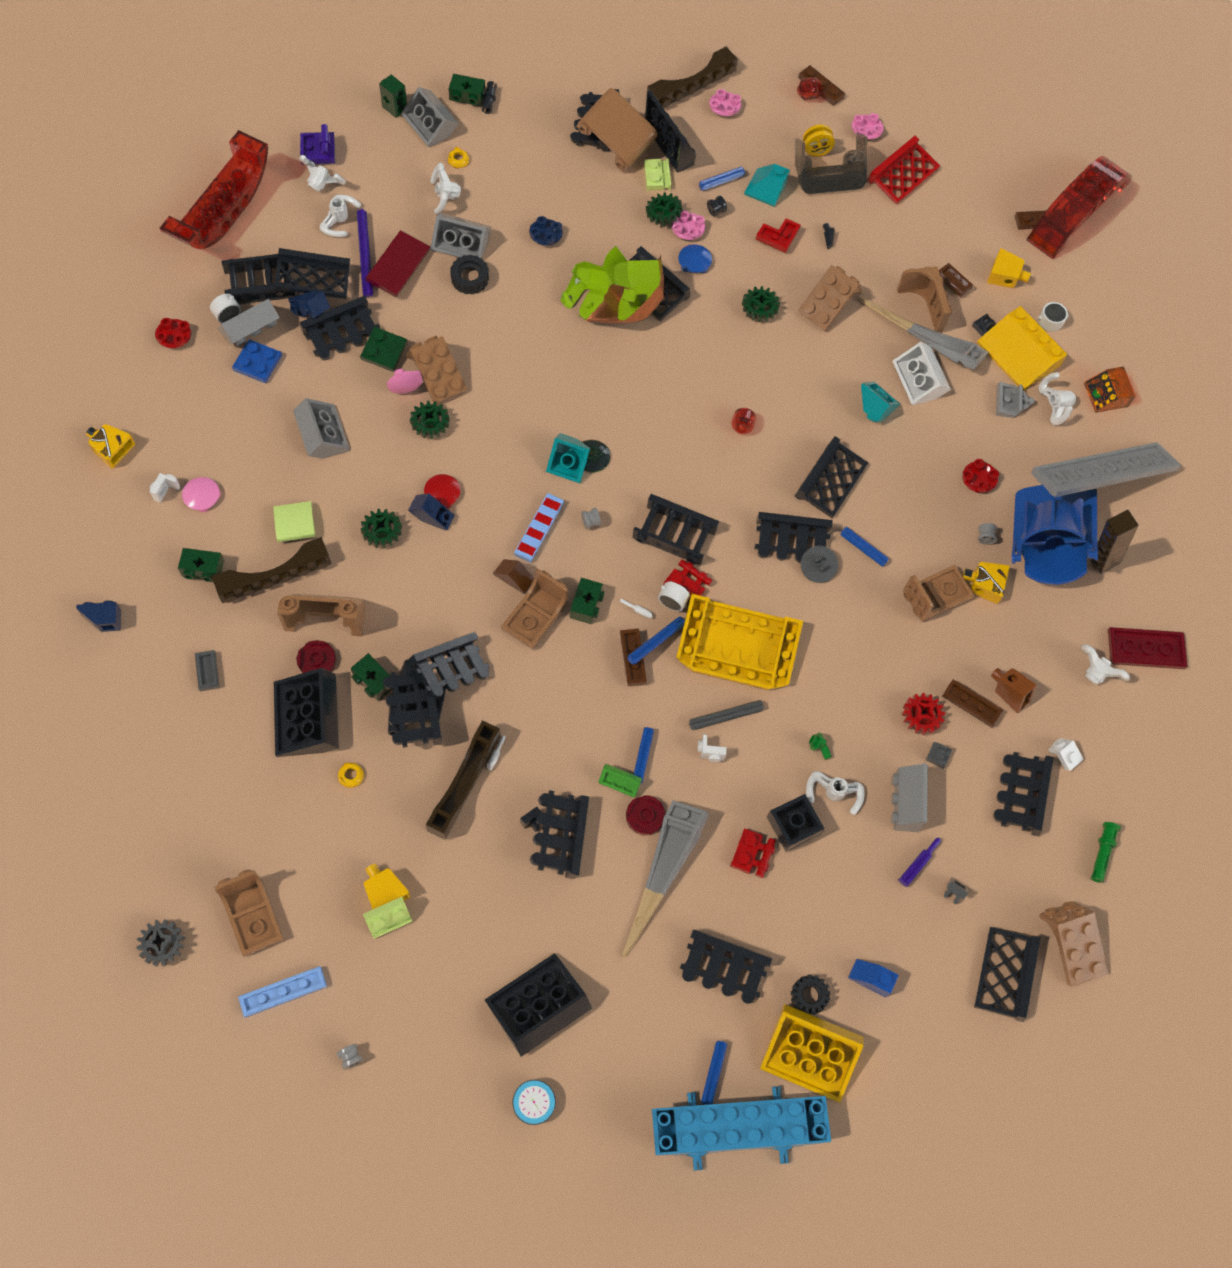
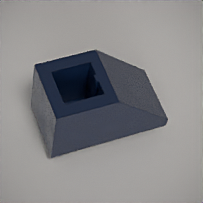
[288,291,330,318]
[408,493,455,530]
[76,600,121,632]

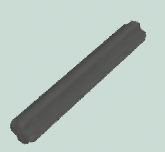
[689,700,764,730]

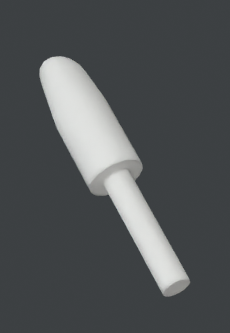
[620,599,652,619]
[487,735,506,771]

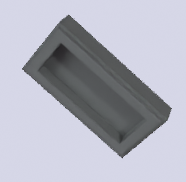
[195,650,220,692]

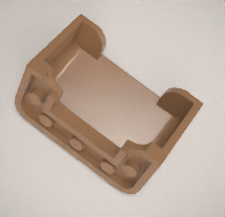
[577,88,657,173]
[277,594,365,637]

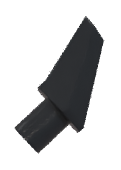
[822,223,835,250]

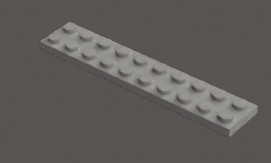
[1031,442,1181,497]

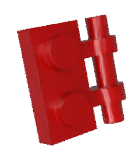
[663,559,713,603]
[730,828,776,878]

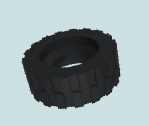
[450,255,489,295]

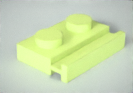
[644,159,671,190]
[363,897,412,939]

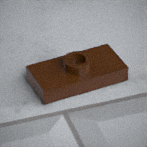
[939,263,973,297]

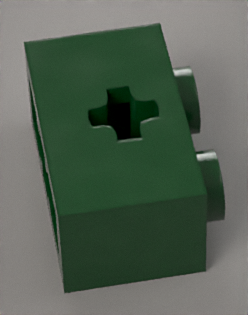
[448,73,486,106]
[379,74,407,118]
[178,548,224,582]
[570,577,605,624]
[351,653,392,701]

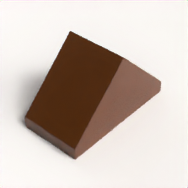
[493,559,534,594]

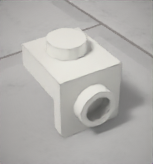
[149,473,180,503]
[697,734,727,763]
[1048,738,1084,771]

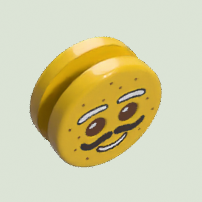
[803,124,835,157]

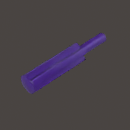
[898,838,941,887]

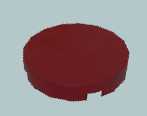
[296,640,336,673]
[626,795,665,836]

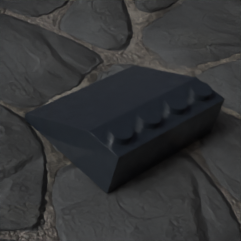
[645,90,696,173]
[274,668,339,757]
[485,953,592,1057]

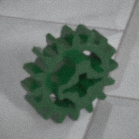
[646,192,683,226]
[742,286,780,322]
[410,400,450,439]
[360,508,402,549]

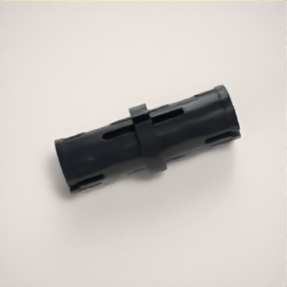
[482,81,497,114]

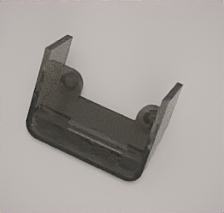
[795,132,867,194]

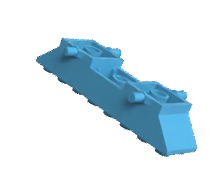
[652,1086,831,1171]

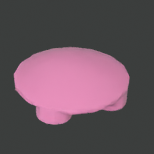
[709,89,741,116]
[852,113,884,139]
[672,210,706,240]
[387,369,423,394]
[182,477,221,512]

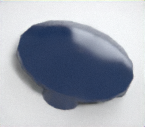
[529,216,563,245]

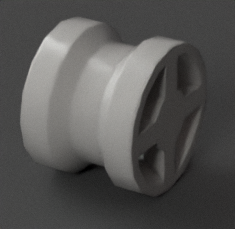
[581,508,601,529]
[978,523,997,544]
[336,1044,363,1070]

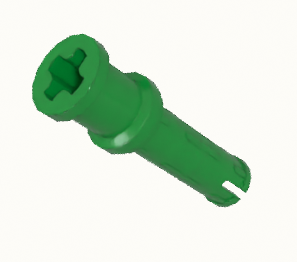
[1090,822,1121,883]

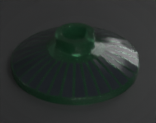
[582,440,610,473]

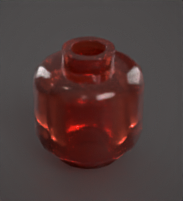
[797,77,823,100]
[731,407,756,434]

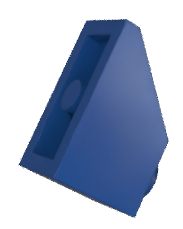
[848,959,899,998]

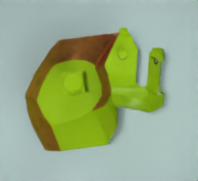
[560,246,664,324]

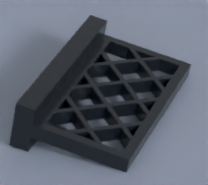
[629,246,690,321]
[275,248,350,299]
[794,436,868,518]
[974,927,1041,1022]

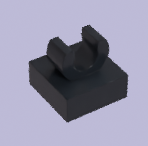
[972,314,996,336]
[520,806,542,832]

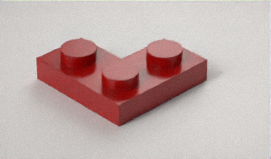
[756,218,801,253]

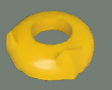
[448,147,469,168]
[338,762,364,788]

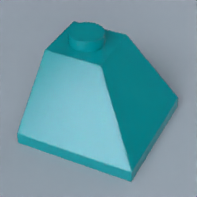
[744,164,790,207]
[861,381,901,422]
[546,433,590,483]

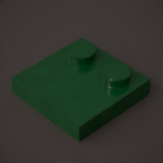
[360,326,408,372]

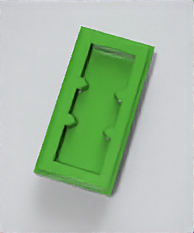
[598,764,642,798]

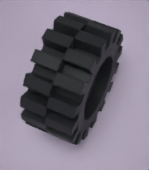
[790,974,831,1015]

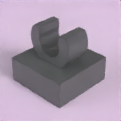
[926,742,952,769]
[944,877,969,904]

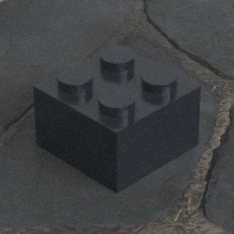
[767,794,825,852]

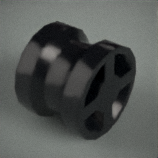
[707,196,727,217]

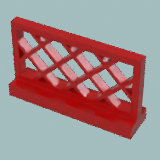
[867,135,940,205]

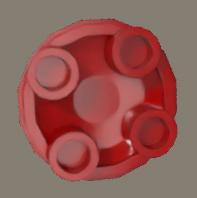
[155,318,192,348]
[962,459,999,493]
[424,474,461,509]

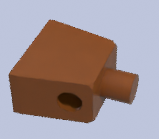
[991,668,1037,714]

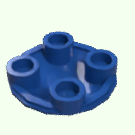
[678,244,712,273]

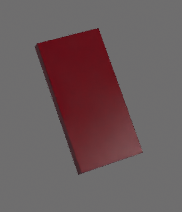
[366,230,431,297]
[1108,627,1188,669]

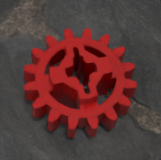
[902,693,945,735]

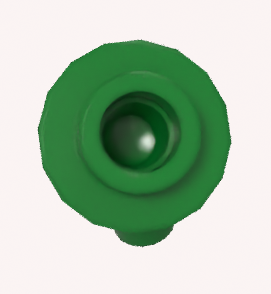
[809,732,832,760]

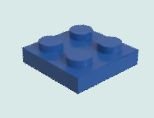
[232,339,282,383]

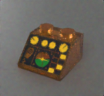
[1084,366,1136,413]

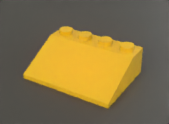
[977,306,1068,391]
[760,1004,864,1103]

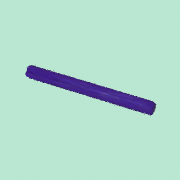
[357,209,373,298]

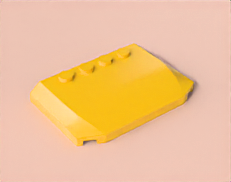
[676,594,803,690]

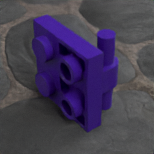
[300,124,335,164]

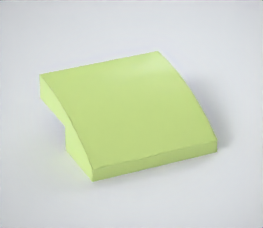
[273,501,315,542]

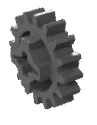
[136,919,185,967]

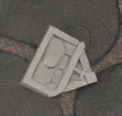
[996,382,1035,418]

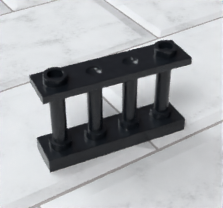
[221,254,299,305]
[632,494,719,566]

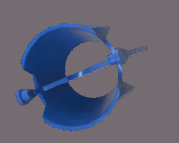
[1012,485,1098,585]

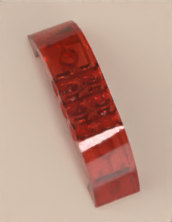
[159,130,268,249]
[1027,155,1132,259]

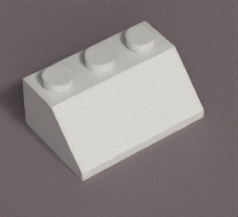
[892,342,951,405]

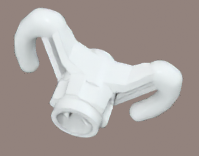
[299,155,346,192]
[430,163,461,214]
[320,194,361,238]
[1038,372,1076,426]
[1081,644,1130,685]
[806,771,865,815]

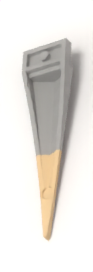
[858,296,989,370]
[622,800,709,958]

